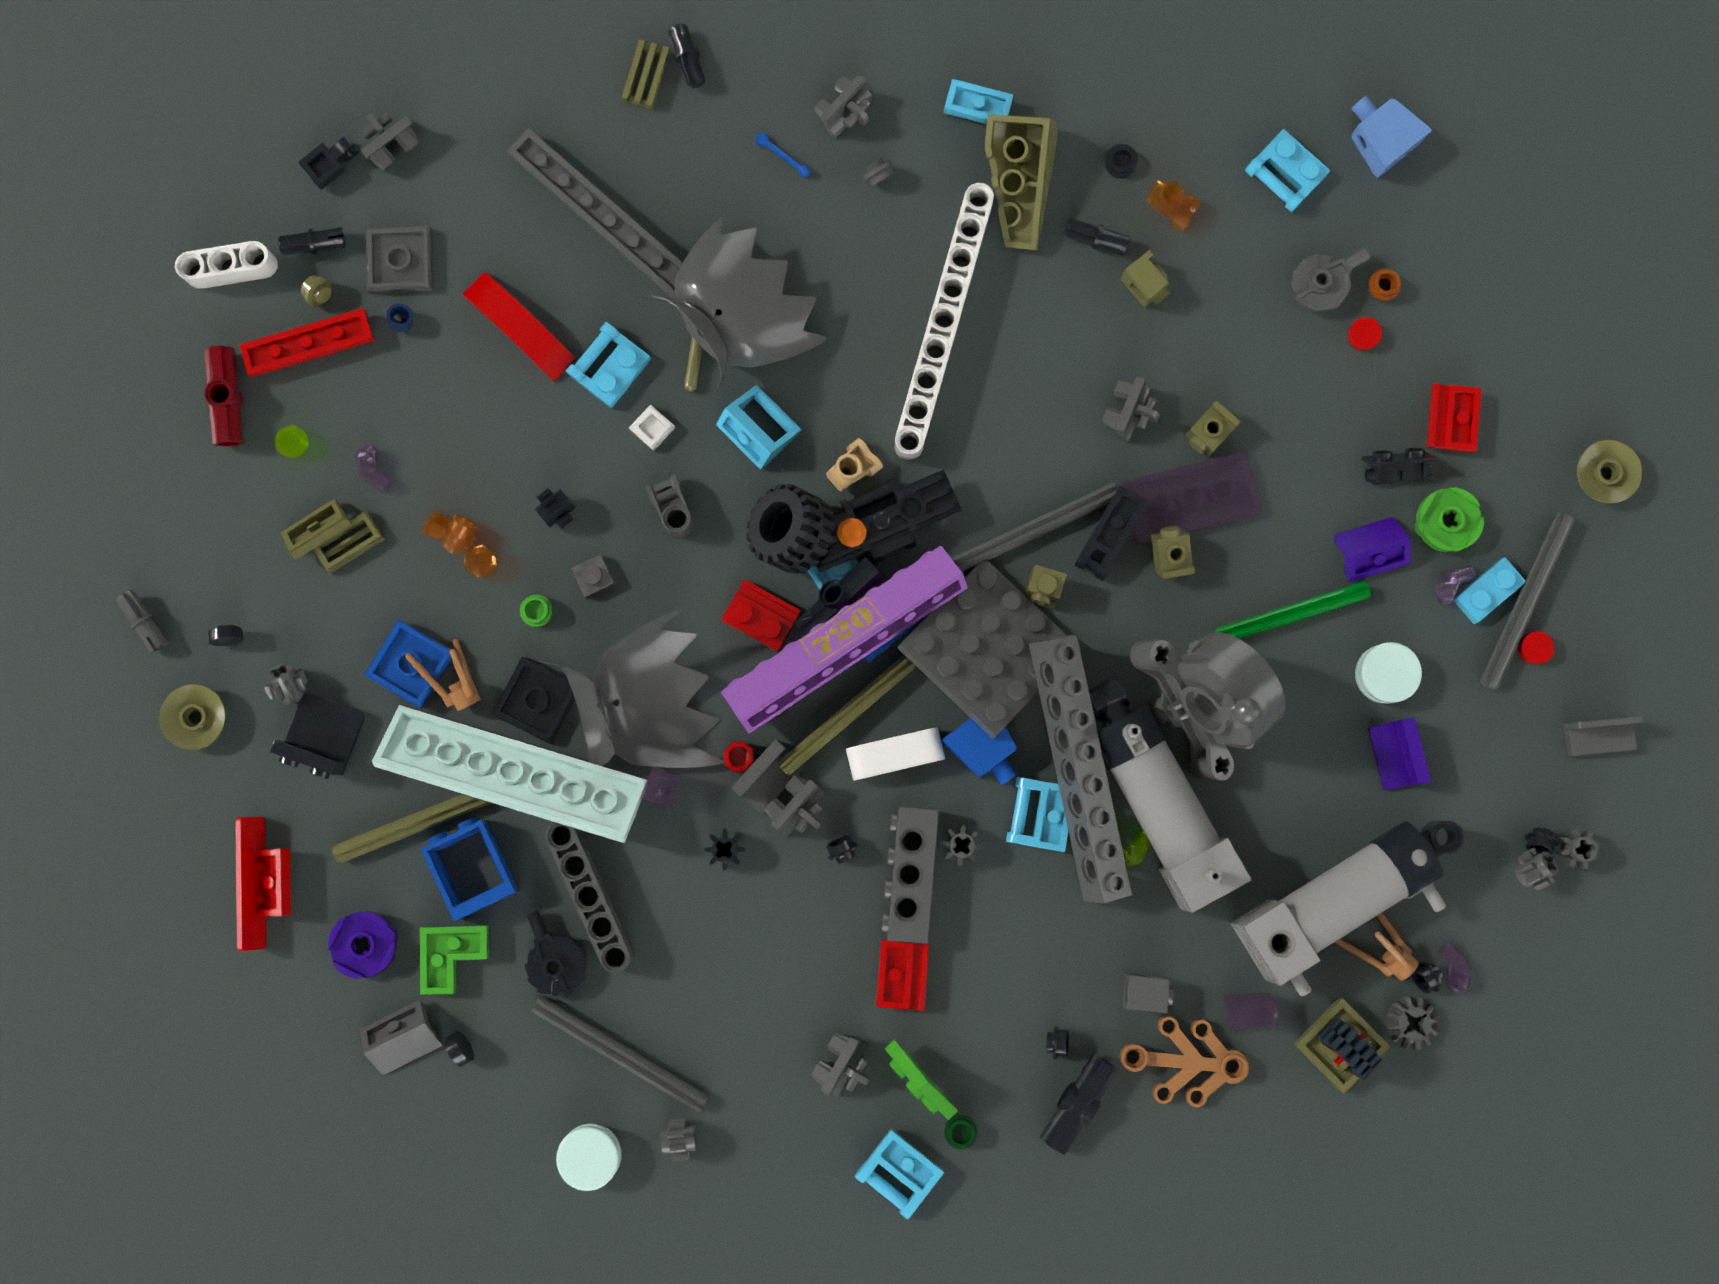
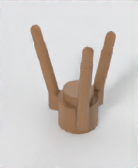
[405,639,481,711]
[1334,912,1419,980]

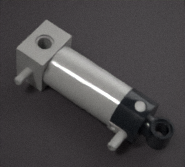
[1089,677,1251,913]
[1230,821,1464,996]

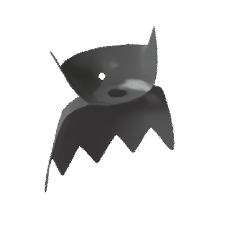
[632,217,827,393]
[539,609,724,768]

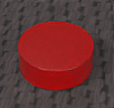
[1347,317,1382,351]
[1518,631,1555,665]

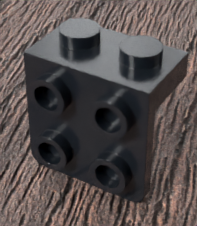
[270,693,365,779]

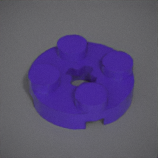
[328,911,398,979]

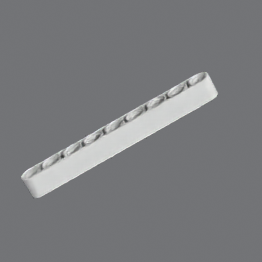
[894,183,994,461]

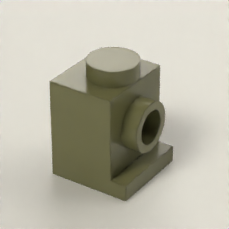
[1120,250,1171,308]
[1185,400,1241,456]
[1151,526,1195,579]
[1024,565,1067,610]

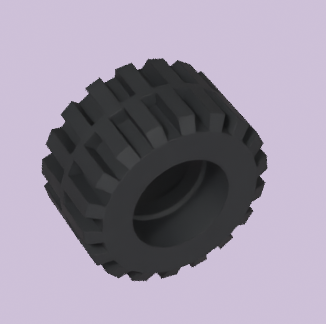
[746,484,835,574]

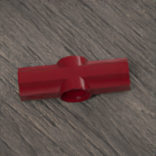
[204,345,244,447]

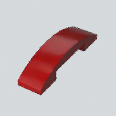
[462,272,576,382]

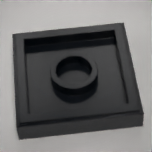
[492,657,575,744]

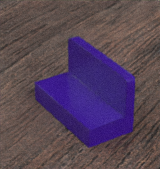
[1334,517,1411,582]
[1368,717,1431,790]

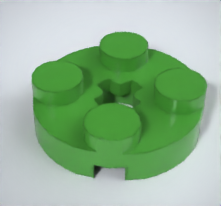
[1415,487,1484,553]

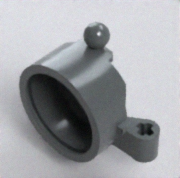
[1130,632,1285,780]

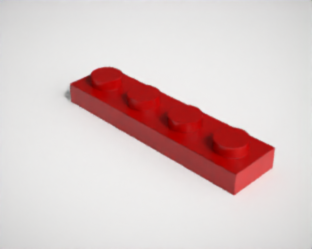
[239,308,375,378]

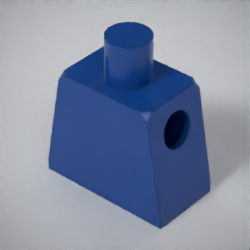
[941,718,1018,785]

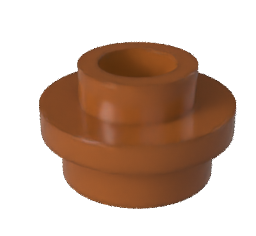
[1368,269,1401,301]

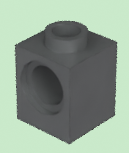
[1122,973,1174,1013]

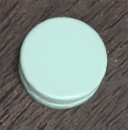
[1355,642,1422,704]
[556,1123,622,1191]

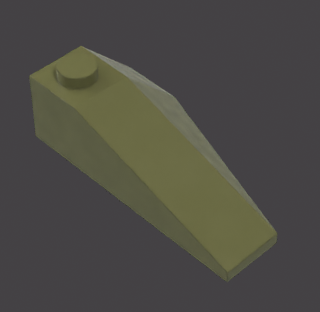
[985,114,1059,250]

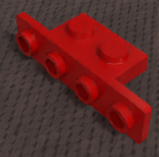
[236,817,291,951]

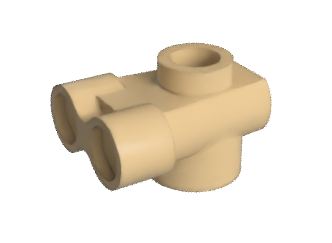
[826,438,883,491]

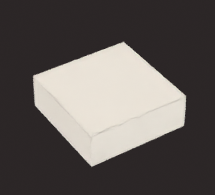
[629,404,675,451]

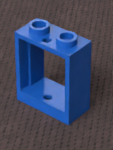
[421,817,520,922]

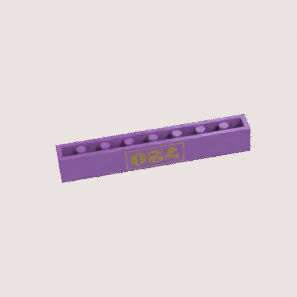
[721,546,968,734]

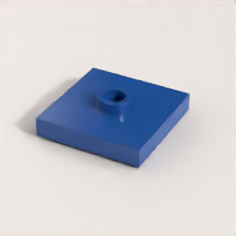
[364,619,452,709]

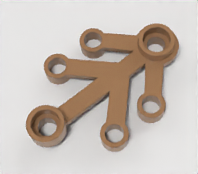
[1119,1016,1249,1107]

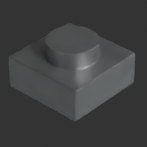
[571,554,616,599]

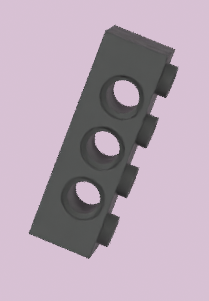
[881,807,939,944]

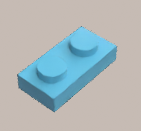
[944,79,1013,124]
[1452,557,1526,624]

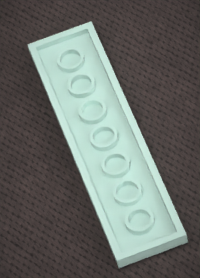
[372,705,647,843]

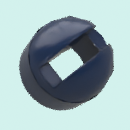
[386,303,413,332]

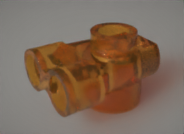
[1146,180,1201,232]
[421,511,477,554]

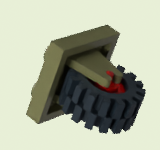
[1293,997,1390,1094]

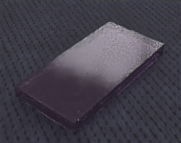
[1119,451,1262,545]

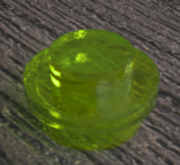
[275,426,308,458]

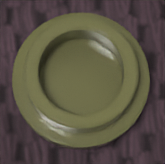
[301,275,332,307]

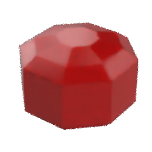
[723,741,755,773]

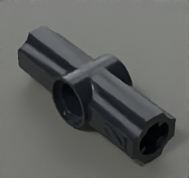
[794,557,885,636]
[1039,1053,1119,1155]

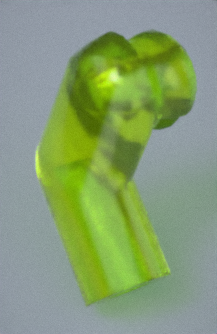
[1122,830,1151,868]

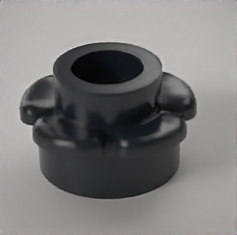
[1525,827,1559,854]
[826,835,858,864]
[1411,962,1443,994]
[1046,1026,1069,1060]

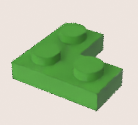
[420,925,489,995]
[885,1040,958,1120]

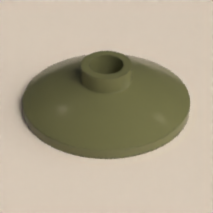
[1576,440,1642,504]
[159,684,226,750]

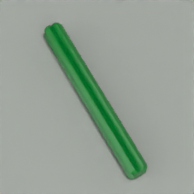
[1215,581,1371,639]

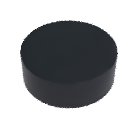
[1105,144,1138,178]
[208,625,243,646]
[445,1031,474,1067]

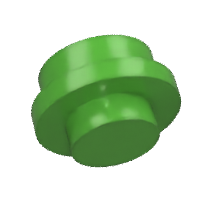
[520,595,553,627]

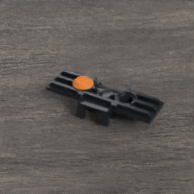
[816,469,962,573]

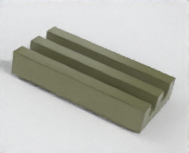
[621,39,670,110]
[281,498,351,560]
[313,511,385,574]

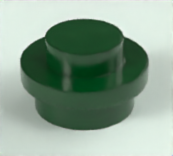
[944,1115,978,1149]

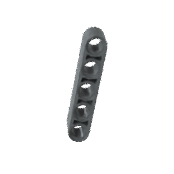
[546,822,634,973]

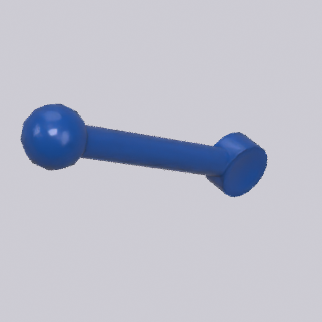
[756,133,811,178]

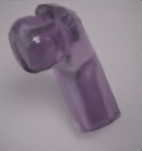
[1435,565,1476,605]
[1439,942,1472,994]

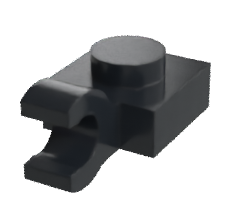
[298,136,360,190]

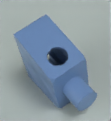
[1351,96,1432,179]

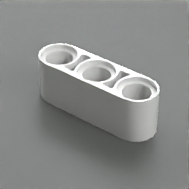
[175,241,278,289]
[846,727,945,781]

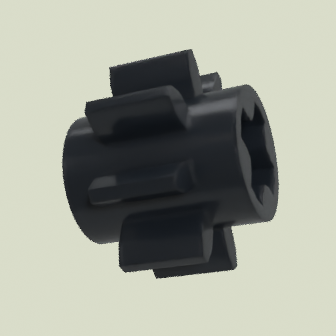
[535,488,576,528]
[704,829,746,870]

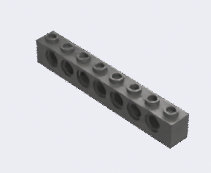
[1029,634,1132,904]

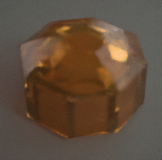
[463,545,498,579]

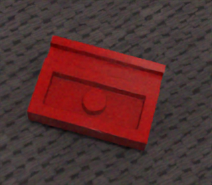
[1426,383,1482,453]
[721,579,801,652]
[876,939,929,1011]

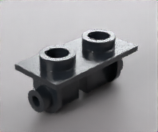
[1362,447,1436,485]

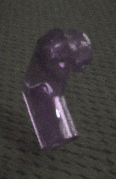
[355,444,392,492]

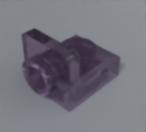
[641,766,681,807]
[1224,992,1278,1030]

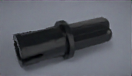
[668,24,705,89]
[1065,218,1130,255]
[278,227,346,255]

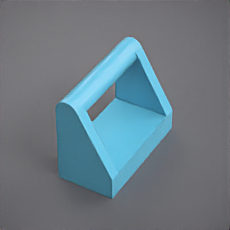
[716,385,802,470]

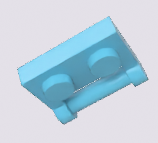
[1245,129,1331,213]
[565,322,651,409]
[1006,777,1068,852]
[854,1128,944,1219]

